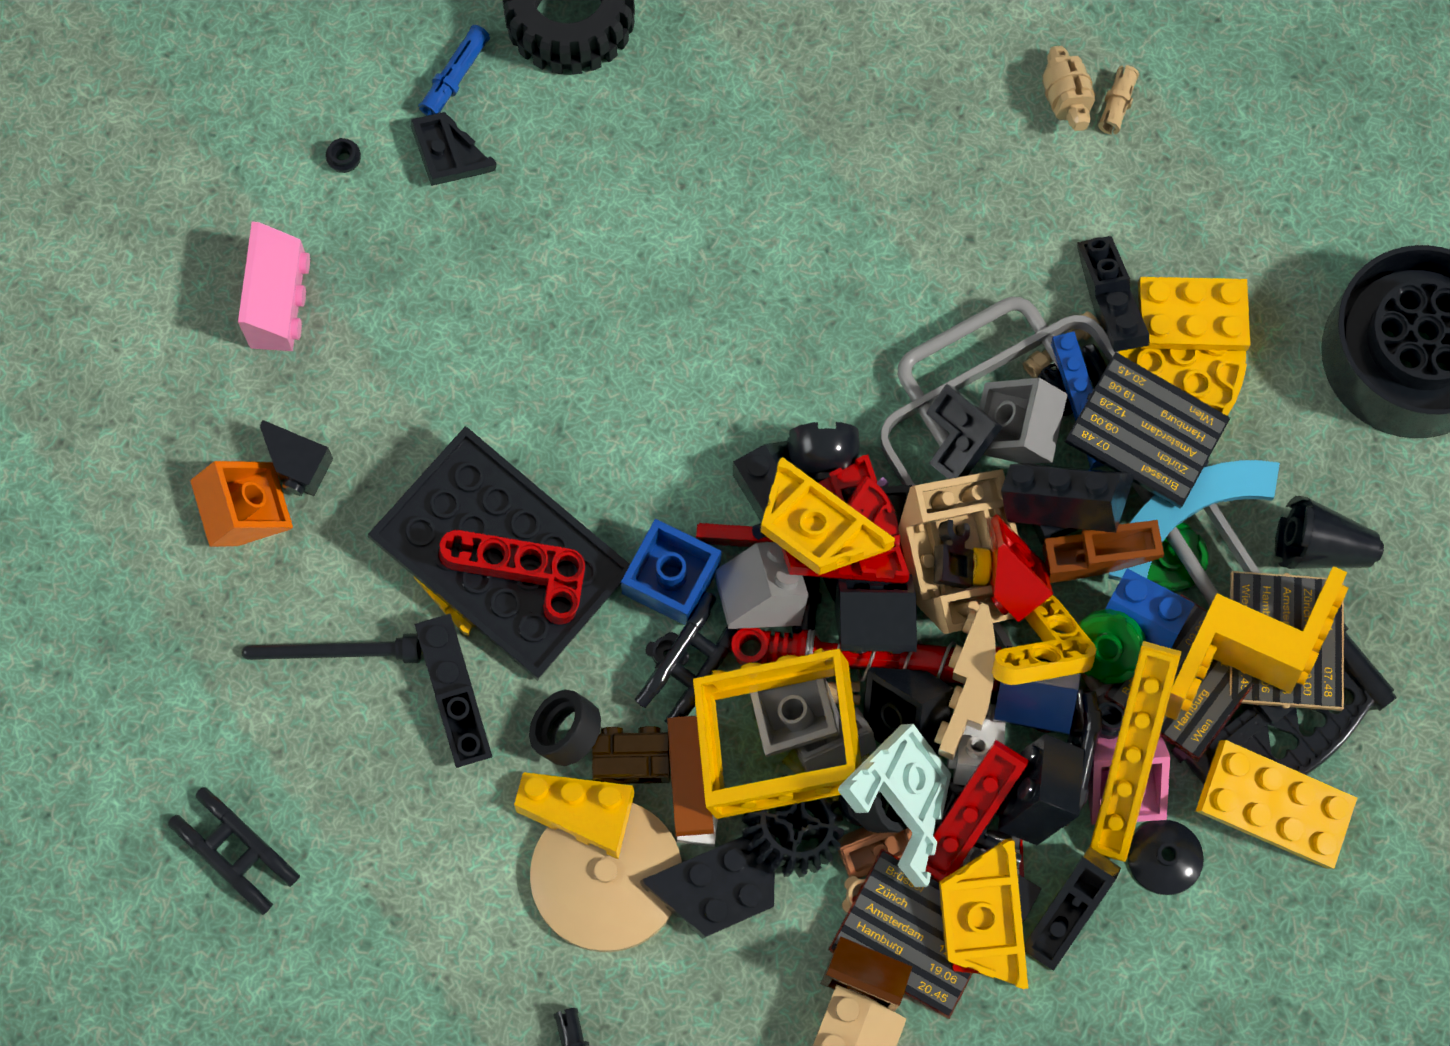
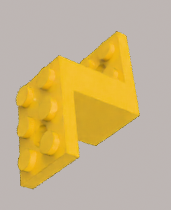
[1165,566,1349,720]

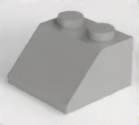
[979,378,1067,464]
[715,542,808,629]

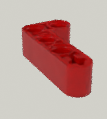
[439,530,585,625]

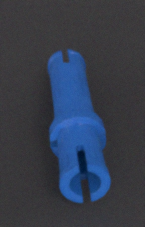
[418,25,490,116]

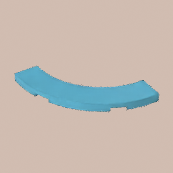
[1108,460,1280,581]

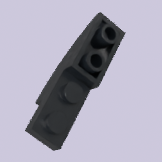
[1077,236,1150,352]
[414,614,493,768]

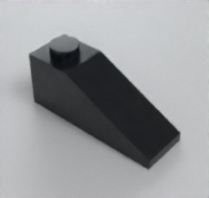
[1024,846,1121,971]

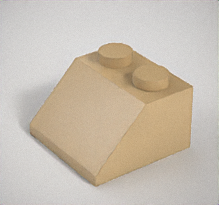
[813,985,906,1046]

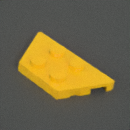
[761,457,895,575]
[939,838,1028,989]

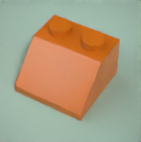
[190,461,293,547]

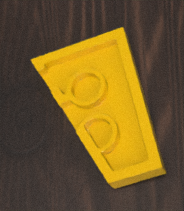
[514,772,635,859]

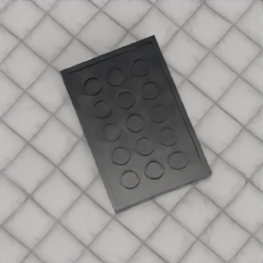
[368,426,630,681]

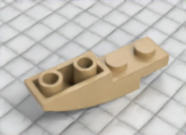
[934,603,996,760]

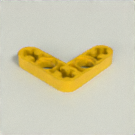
[992,595,1097,685]

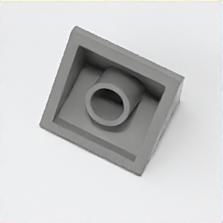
[750,678,839,757]

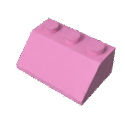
[238,222,310,351]

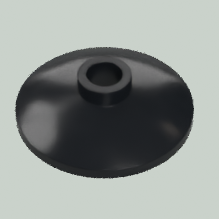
[1128,820,1204,895]

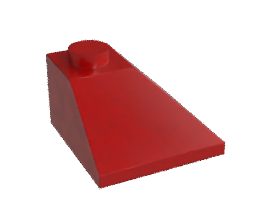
[991,514,1053,622]

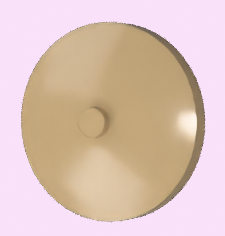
[530,803,682,952]

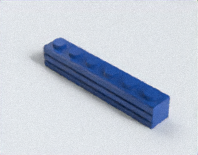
[1051,331,1105,469]

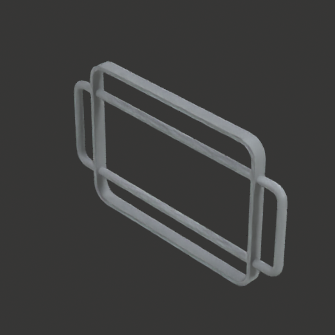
[881,296,1260,704]

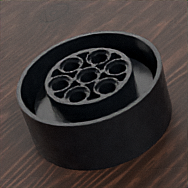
[1321,245,1450,439]

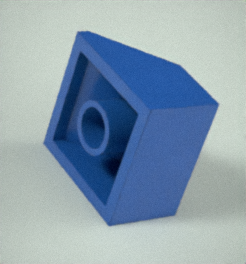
[1105,568,1195,648]

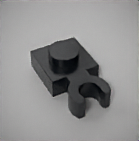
[934,520,974,589]

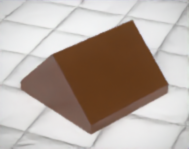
[820,936,913,1012]

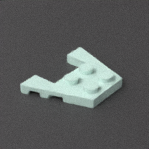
[838,724,951,887]

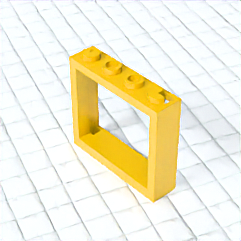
[693,648,862,819]

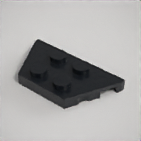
[640,833,776,939]

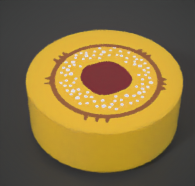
[972,547,992,586]

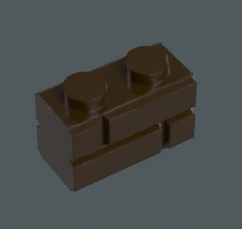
[592,726,669,784]

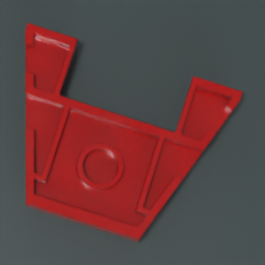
[781,454,910,583]

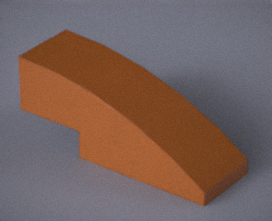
[1042,520,1164,583]
[667,716,714,837]

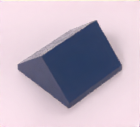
[993,646,1080,735]

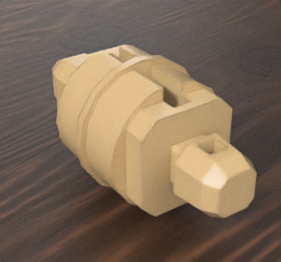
[1042,46,1095,131]

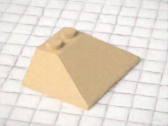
[898,469,1018,634]

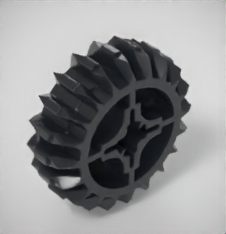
[741,774,845,878]

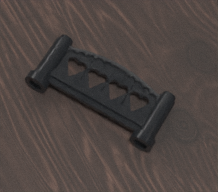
[1171,623,1397,784]

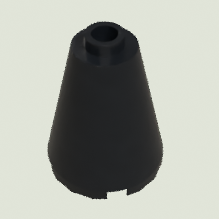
[1275,496,1384,569]

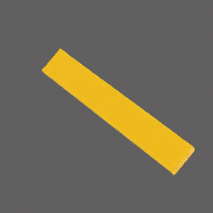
[1090,641,1182,862]

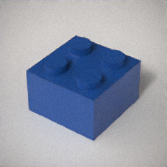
[621,519,721,625]

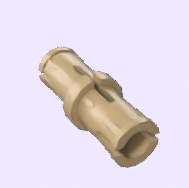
[1098,65,1139,135]

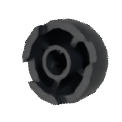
[787,422,860,483]

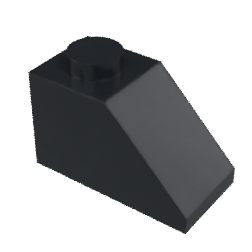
[260,420,333,496]

